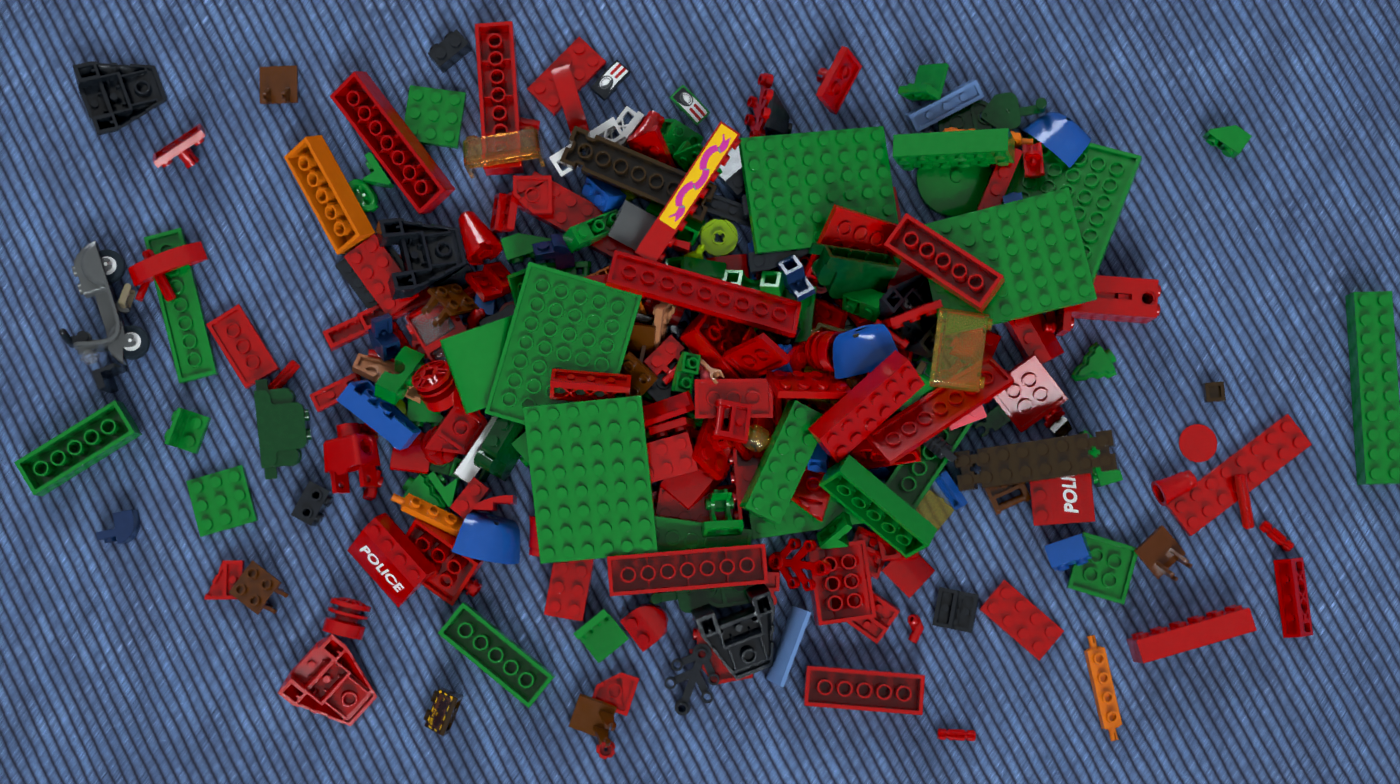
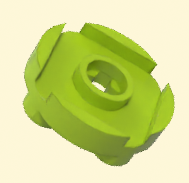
[700,219,738,257]

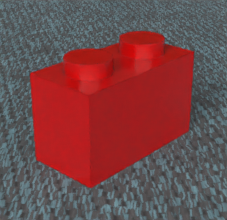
[449,477,491,519]

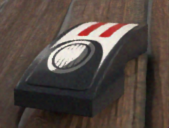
[591,60,631,101]

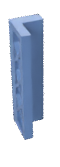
[905,79,984,132]

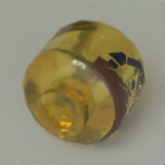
[742,424,771,453]

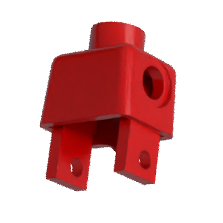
[323,423,381,494]

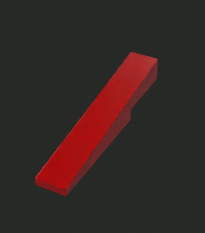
[322,287,431,352]

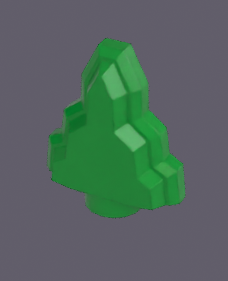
[1071,342,1117,381]
[402,473,447,510]

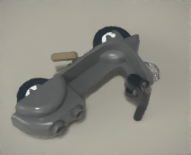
[59,240,150,365]

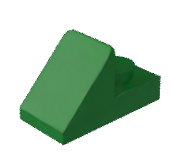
[362,152,394,189]
[427,471,460,507]
[816,511,853,549]

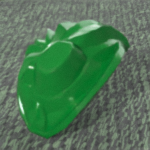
[348,179,379,213]

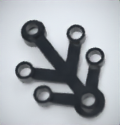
[664,643,720,715]

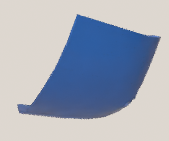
[1021,112,1091,168]
[833,324,898,379]
[452,513,520,564]

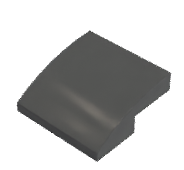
[607,200,657,251]

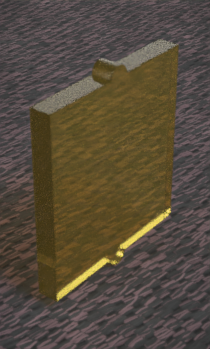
[916,490,954,534]

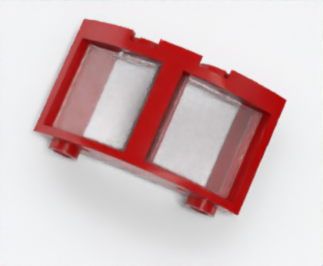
[405,303,467,363]

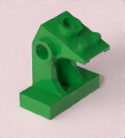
[702,489,744,537]

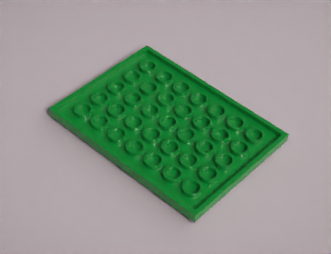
[739,126,899,254]
[1001,134,1142,283]
[924,187,1097,337]
[485,262,642,425]
[523,395,659,564]

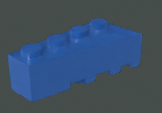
[336,379,421,450]

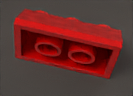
[1004,313,1064,364]

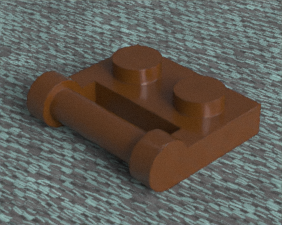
[981,483,1031,515]

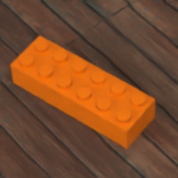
[284,135,375,255]

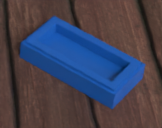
[935,471,968,510]

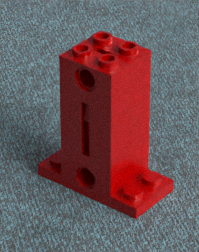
[1055,275,1161,336]

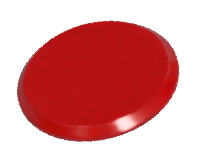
[1179,424,1217,462]

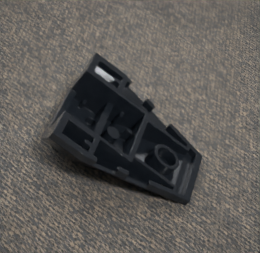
[73,61,167,136]
[879,273,942,358]

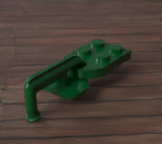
[938,92,1047,132]
[649,584,758,613]

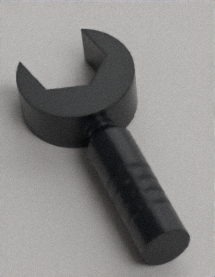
[666,321,688,337]

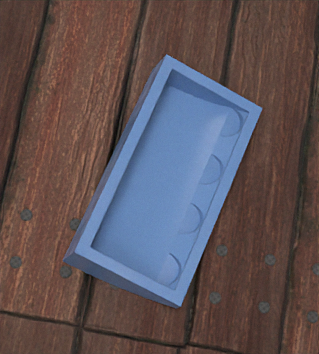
[765,606,811,687]

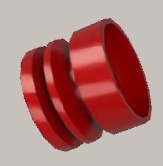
[805,331,845,372]
[412,360,460,412]
[322,597,371,640]

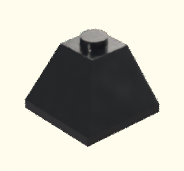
[765,90,793,136]

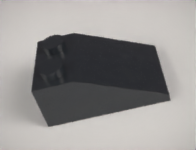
[717,146,746,200]

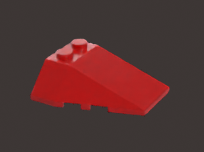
[277,634,377,726]

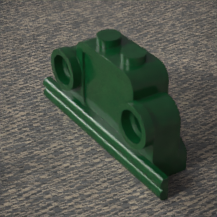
[809,242,902,299]
[254,379,312,480]
[474,417,526,483]

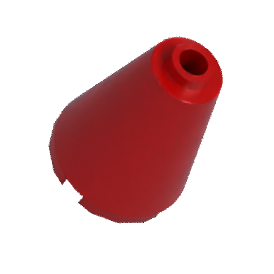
[458,211,503,265]

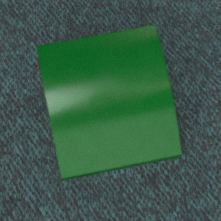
[440,315,513,414]

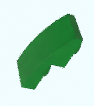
[671,351,701,394]

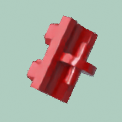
[1022,142,1045,179]

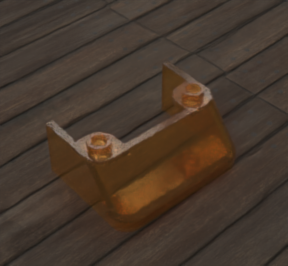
[463,126,545,179]

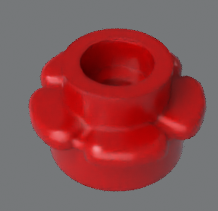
[465,579,482,597]
[596,741,615,759]

